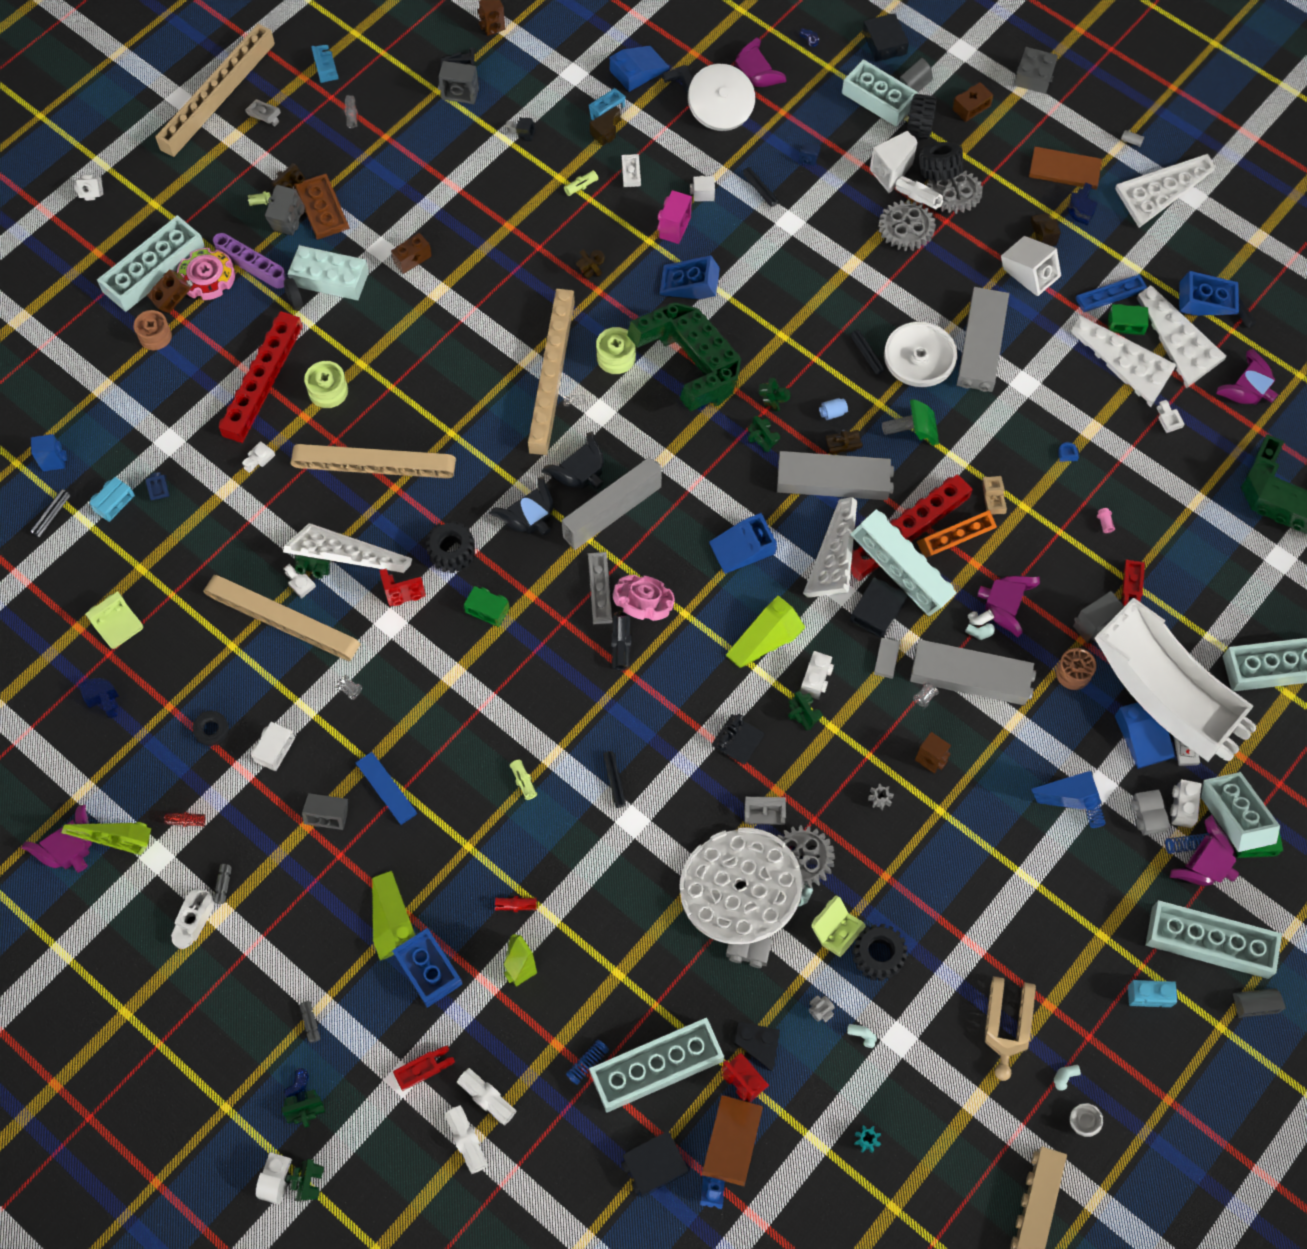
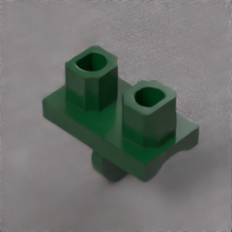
[759,378,791,411]
[748,416,780,452]
[296,554,330,579]
[788,691,823,731]
[282,1090,325,1128]
[286,1159,324,1202]

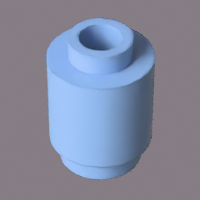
[819,398,848,420]

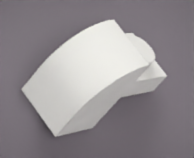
[256,1152,292,1205]

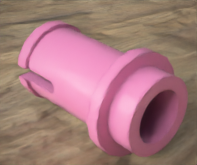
[1097,508,1115,533]

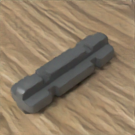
[213,864,232,904]
[300,1001,320,1043]

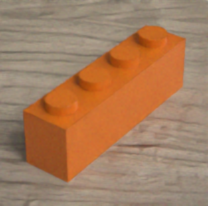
[917,510,997,558]

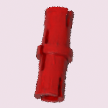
[495,896,537,912]

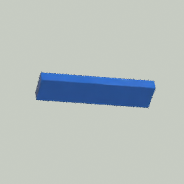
[1076,274,1147,313]
[356,752,417,825]

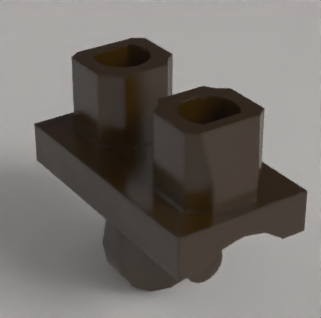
[272,163,305,189]
[576,249,605,279]
[826,430,863,455]

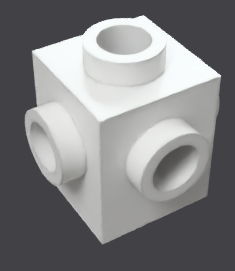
[75,174,103,200]

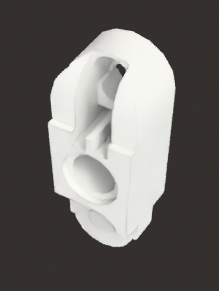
[171,889,215,949]

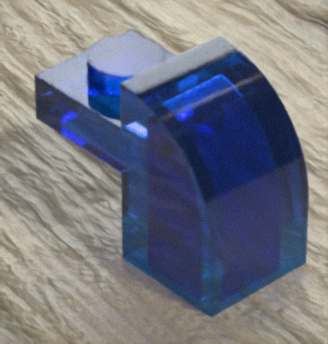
[1068,183,1098,226]
[79,678,119,719]

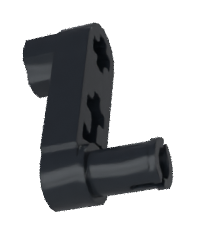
[662,65,693,97]

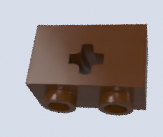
[953,82,993,122]
[391,233,432,274]
[915,732,951,774]

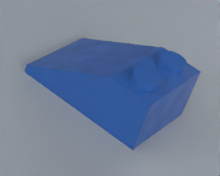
[609,46,669,92]
[660,255,720,299]
[1179,271,1239,316]
[1115,702,1175,769]
[1032,770,1102,810]
[392,928,463,1008]

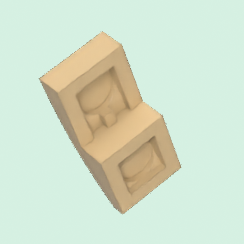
[982,476,1007,514]

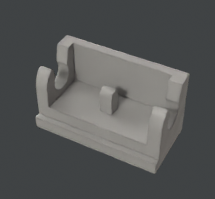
[745,797,786,825]

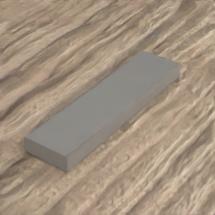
[588,552,612,624]

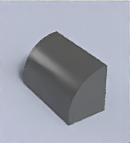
[900,58,933,92]
[302,793,348,830]
[1232,988,1286,1018]

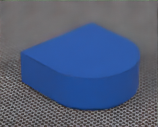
[1058,442,1079,462]

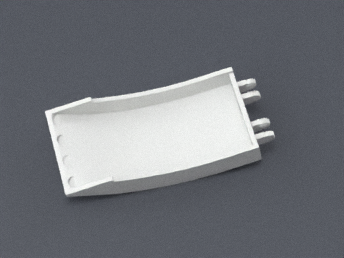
[1095,598,1256,762]

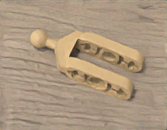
[985,976,1036,1081]

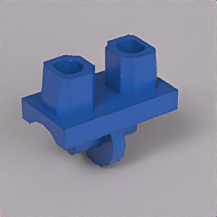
[700,1175,725,1209]

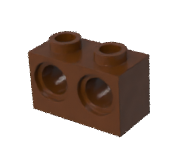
[477,0,506,36]
[147,269,192,313]

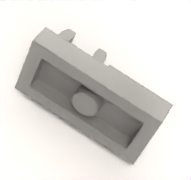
[245,99,281,126]

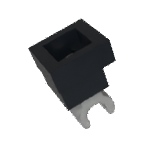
[505,117,536,141]

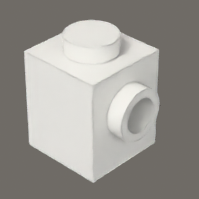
[690,176,715,201]

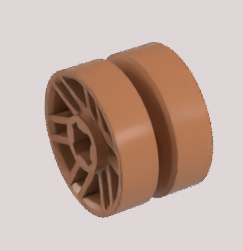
[134,310,172,350]
[1056,648,1096,690]

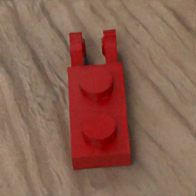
[1122,560,1145,607]
[393,1045,455,1092]

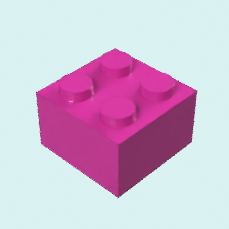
[658,190,692,244]

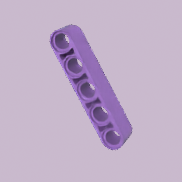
[213,233,287,288]

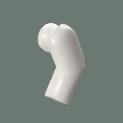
[968,610,994,625]

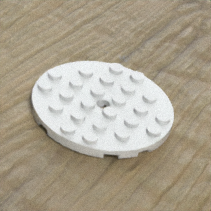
[680,828,803,944]

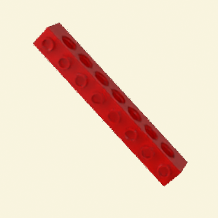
[219,311,303,443]
[850,474,973,581]

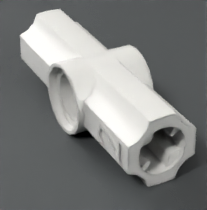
[895,176,943,209]
[457,1068,517,1126]
[444,1105,488,1174]

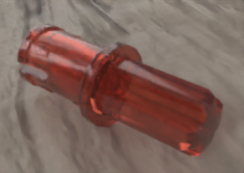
[164,812,206,828]

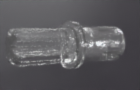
[344,95,358,128]

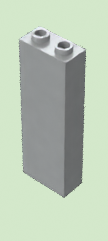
[957,287,1009,392]
[777,451,894,500]
[562,457,662,550]
[910,639,1036,705]

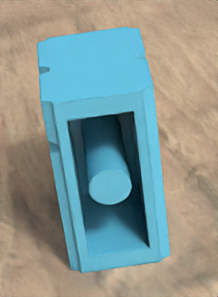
[89,477,135,522]
[1128,980,1177,1007]

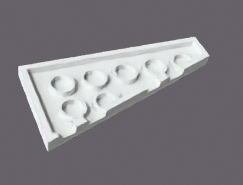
[1115,154,1216,228]
[1137,286,1226,388]
[1071,316,1176,407]
[803,497,857,598]
[283,523,412,573]

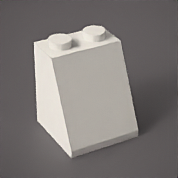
[870,131,917,193]
[1001,236,1061,296]

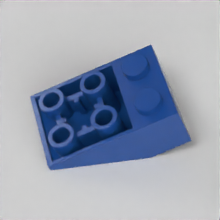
[709,513,777,574]

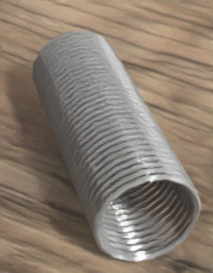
[882,415,914,435]

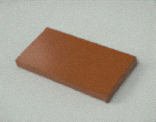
[1029,147,1102,190]
[294,174,350,240]
[702,1095,763,1186]

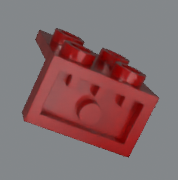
[379,568,426,606]
[722,1053,769,1103]

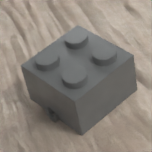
[1014,47,1058,94]
[438,61,479,104]
[265,185,305,236]
[1073,591,1124,644]

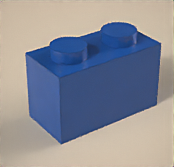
[31,434,67,471]

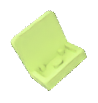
[85,591,143,649]
[812,895,866,957]

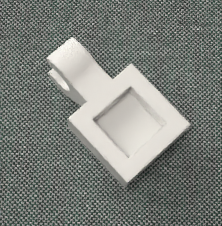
[1157,400,1185,433]
[242,442,275,473]
[283,564,316,598]

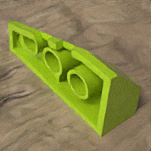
[726,596,806,668]
[61,822,151,855]
[372,871,416,961]
[503,934,537,986]

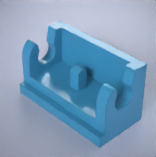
[311,45,339,83]
[589,88,626,120]

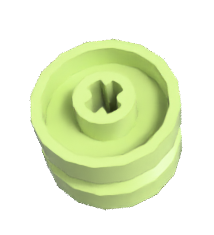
[596,327,636,374]
[305,361,348,408]

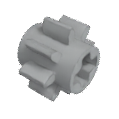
[868,784,894,810]
[809,995,835,1022]

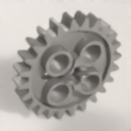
[927,171,983,214]
[878,200,936,251]
[777,825,835,890]

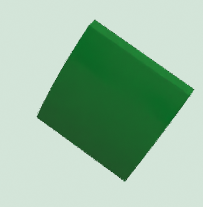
[910,399,939,446]

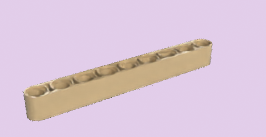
[291,444,456,478]
[203,575,361,661]

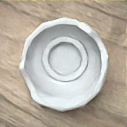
[1070,1103,1103,1137]

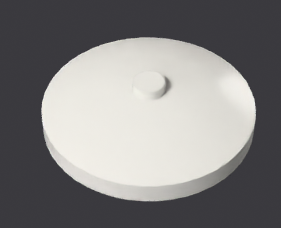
[688,64,755,131]
[884,322,957,387]

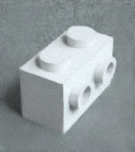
[801,651,834,700]
[251,722,295,771]
[1170,779,1201,828]

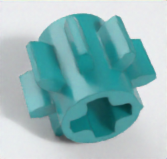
[855,1125,881,1153]

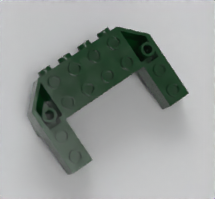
[627,302,741,412]
[1241,434,1307,534]

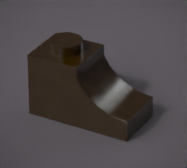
[590,106,621,146]
[1031,213,1061,246]

